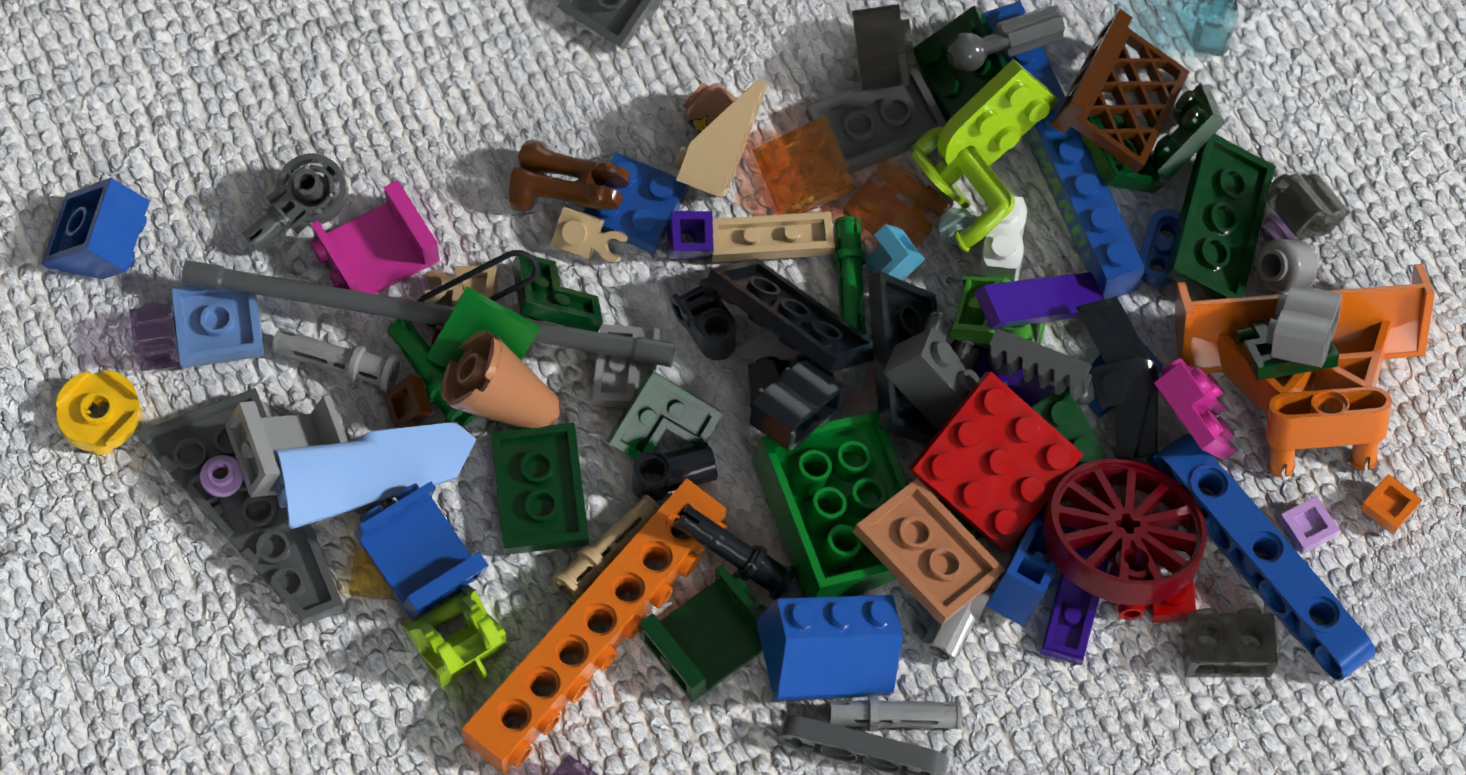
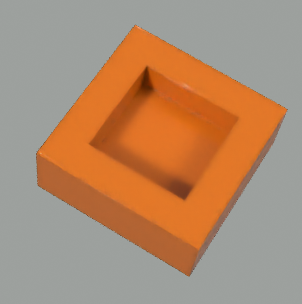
[1360,474,1422,535]

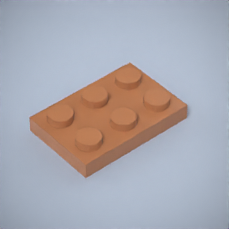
[853,478,1006,626]

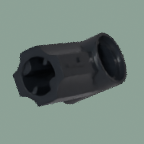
[632,443,718,502]

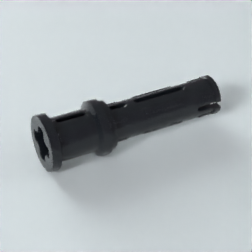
[672,503,796,600]

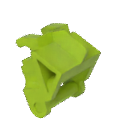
[401,584,507,689]

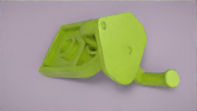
[910,59,1060,253]

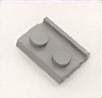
[592,324,660,409]

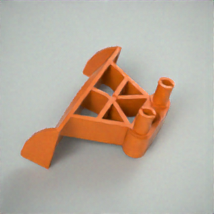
[1175,264,1435,477]

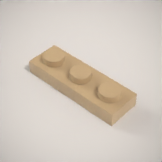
[712,211,835,263]

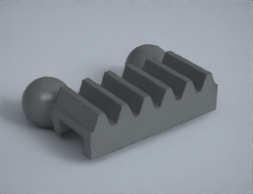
[987,328,1097,405]

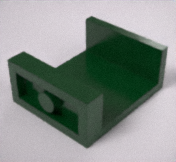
[639,564,767,703]

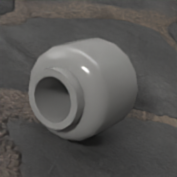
[1256,239,1318,292]

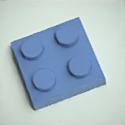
[171,285,265,368]

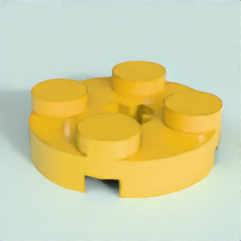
[56,370,143,455]

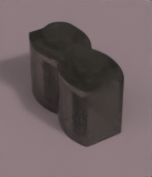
[1264,173,1350,238]

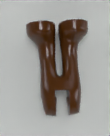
[509,139,630,212]

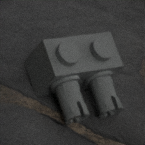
[884,312,980,429]

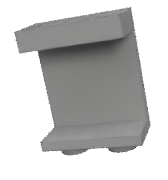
[225,395,348,498]

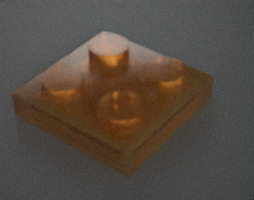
[752,115,857,215]

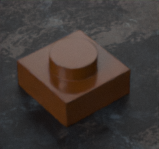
[383,375,433,429]

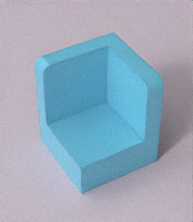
[866,224,925,280]

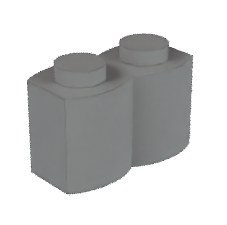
[1266,284,1343,368]

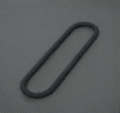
[417,250,539,327]

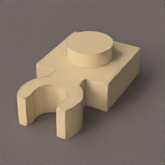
[550,206,628,262]
[424,266,499,306]

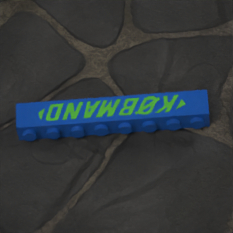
[983,1,1145,299]

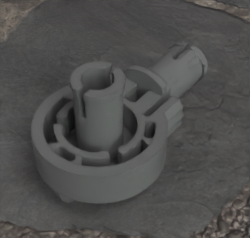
[242,153,348,253]

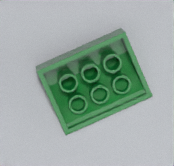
[752,411,908,598]

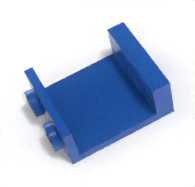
[355,481,489,620]

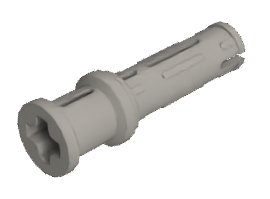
[272,328,400,392]

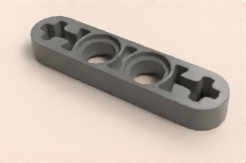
[778,715,949,775]

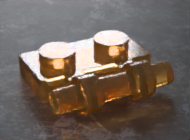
[843,160,950,248]

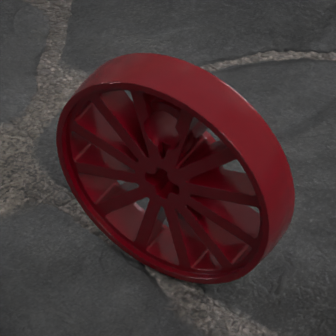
[1042,459,1207,605]

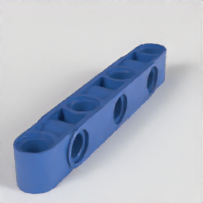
[1151,433,1376,681]

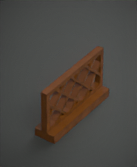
[1051,9,1190,173]

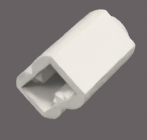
[979,196,1027,281]

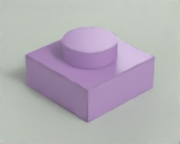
[1278,496,1340,555]

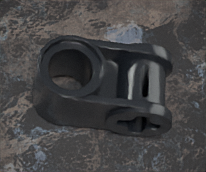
[669,278,736,360]

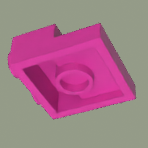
[1154,359,1238,460]

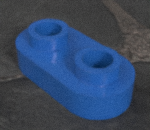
[1140,209,1181,287]

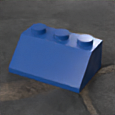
[756,595,903,701]

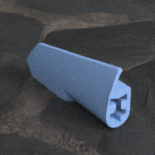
[273,422,476,529]

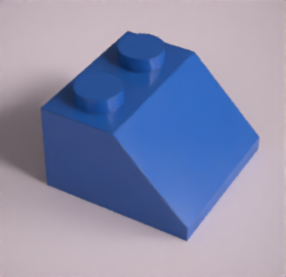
[41,178,150,279]

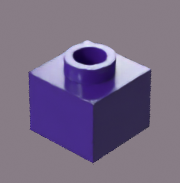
[667,211,714,259]

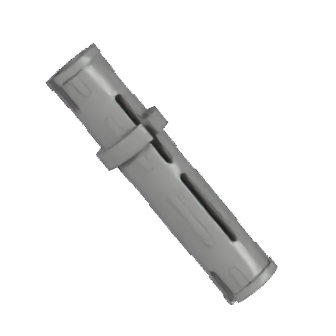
[829,697,962,732]

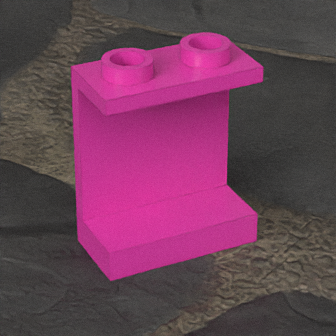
[310,180,440,294]

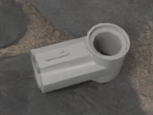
[921,588,994,663]

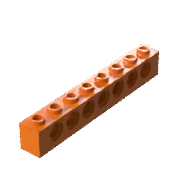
[462,479,728,775]

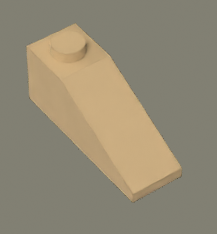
[674,78,769,198]

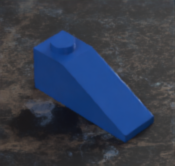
[986,501,1076,627]

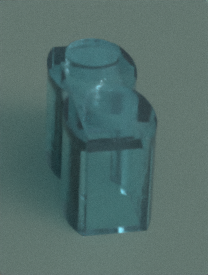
[1192,0,1238,57]

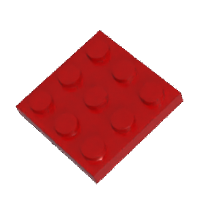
[908,371,1084,552]

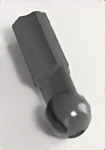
[947,6,1065,72]

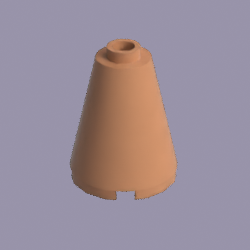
[441,330,560,428]

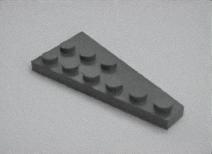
[136,388,344,626]

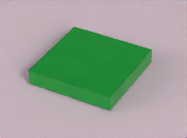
[426,286,540,369]

